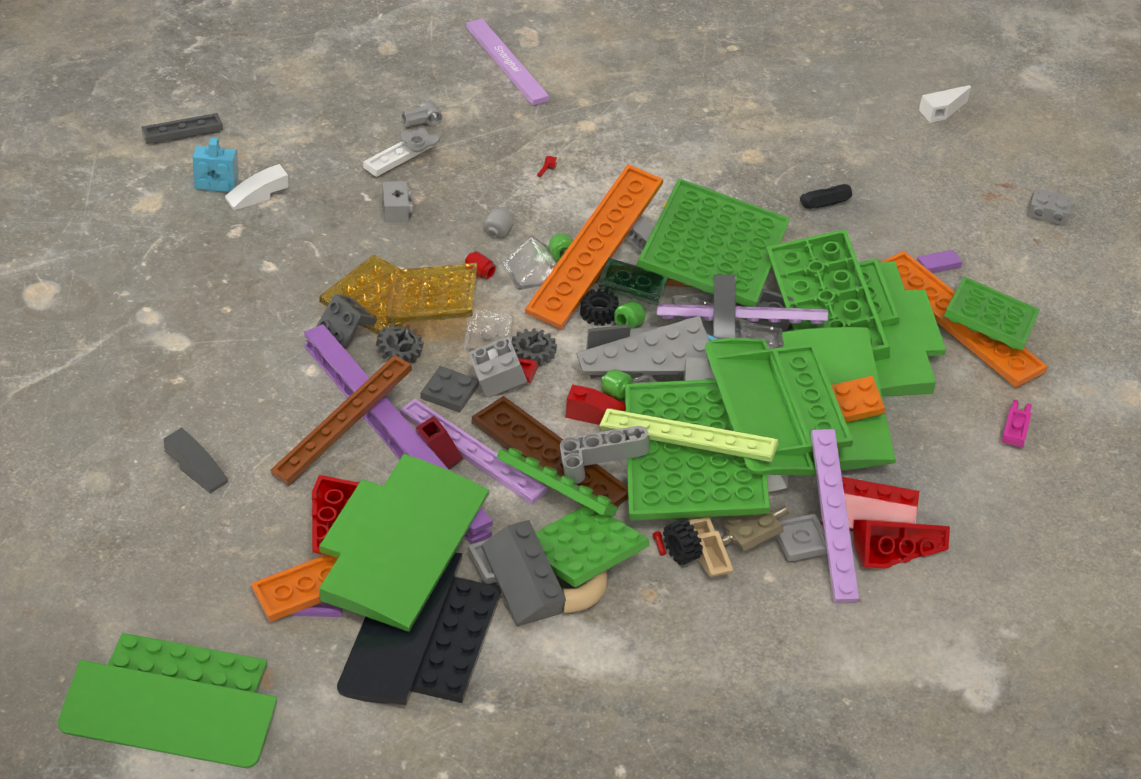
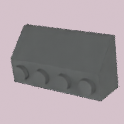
[481,520,566,626]

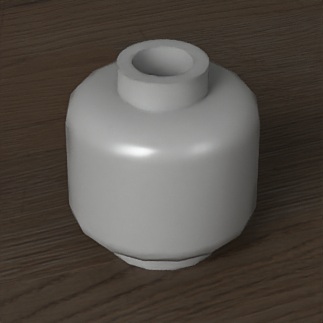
[484,208,514,238]

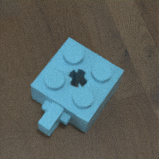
[192,137,239,192]

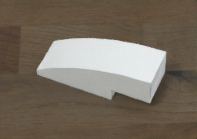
[225,164,288,210]

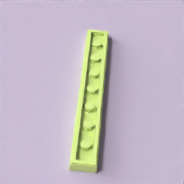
[599,408,779,462]

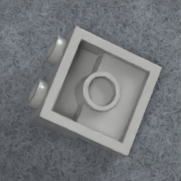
[1028,189,1074,226]

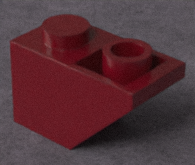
[416,416,463,469]

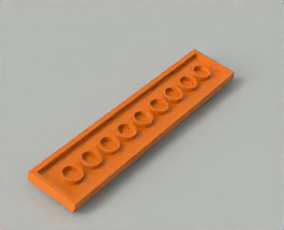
[525,164,663,330]
[881,251,1048,388]

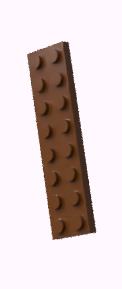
[471,396,629,506]

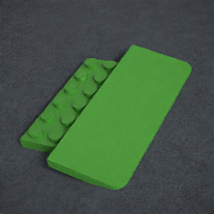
[705,338,853,476]
[58,633,277,768]

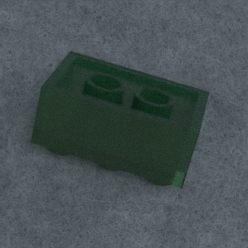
[598,258,667,306]

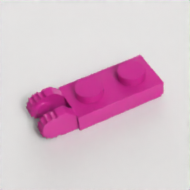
[1001,399,1032,448]

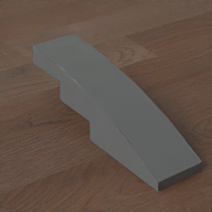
[714,275,736,339]

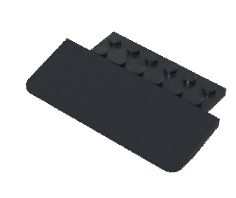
[337,553,502,705]

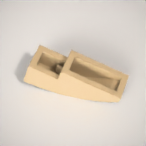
[688,517,734,577]

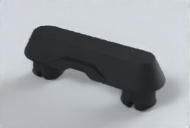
[800,184,852,209]

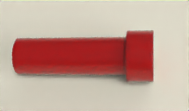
[652,531,666,556]

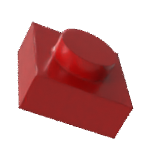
[518,358,539,383]

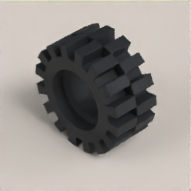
[580,288,619,326]
[663,519,703,565]

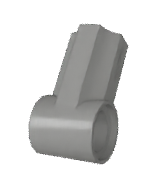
[401,101,442,127]

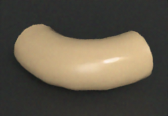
[562,571,607,613]

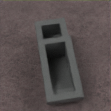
[163,427,228,494]

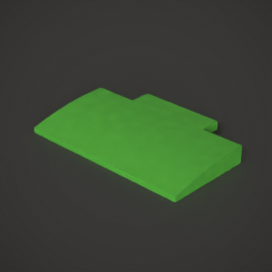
[766,229,899,361]
[875,261,946,397]
[782,327,896,476]
[319,454,489,631]

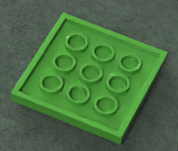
[944,276,1040,351]
[535,506,650,587]

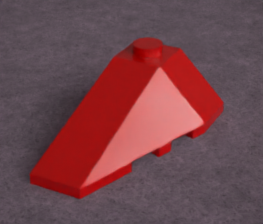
[565,384,626,425]
[312,475,360,557]
[853,519,950,569]

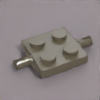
[720,505,789,552]

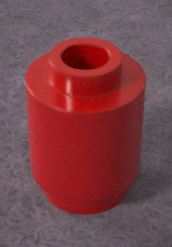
[465,251,496,279]

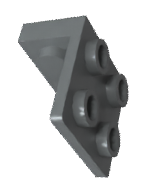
[316,293,377,349]
[586,325,631,378]

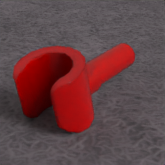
[537,156,557,177]

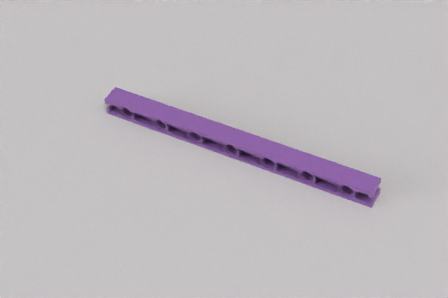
[304,325,493,544]

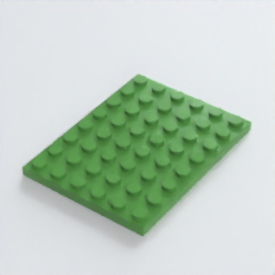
[636,178,790,307]
[625,379,770,521]

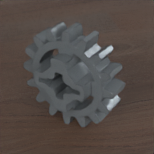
[376,323,424,363]
[512,328,557,366]

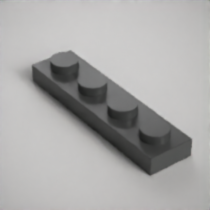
[141,113,223,144]

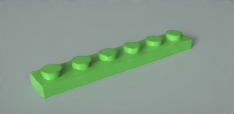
[496,447,618,516]

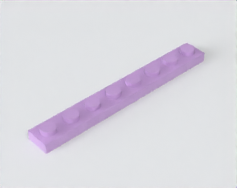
[657,304,828,324]
[811,429,859,603]

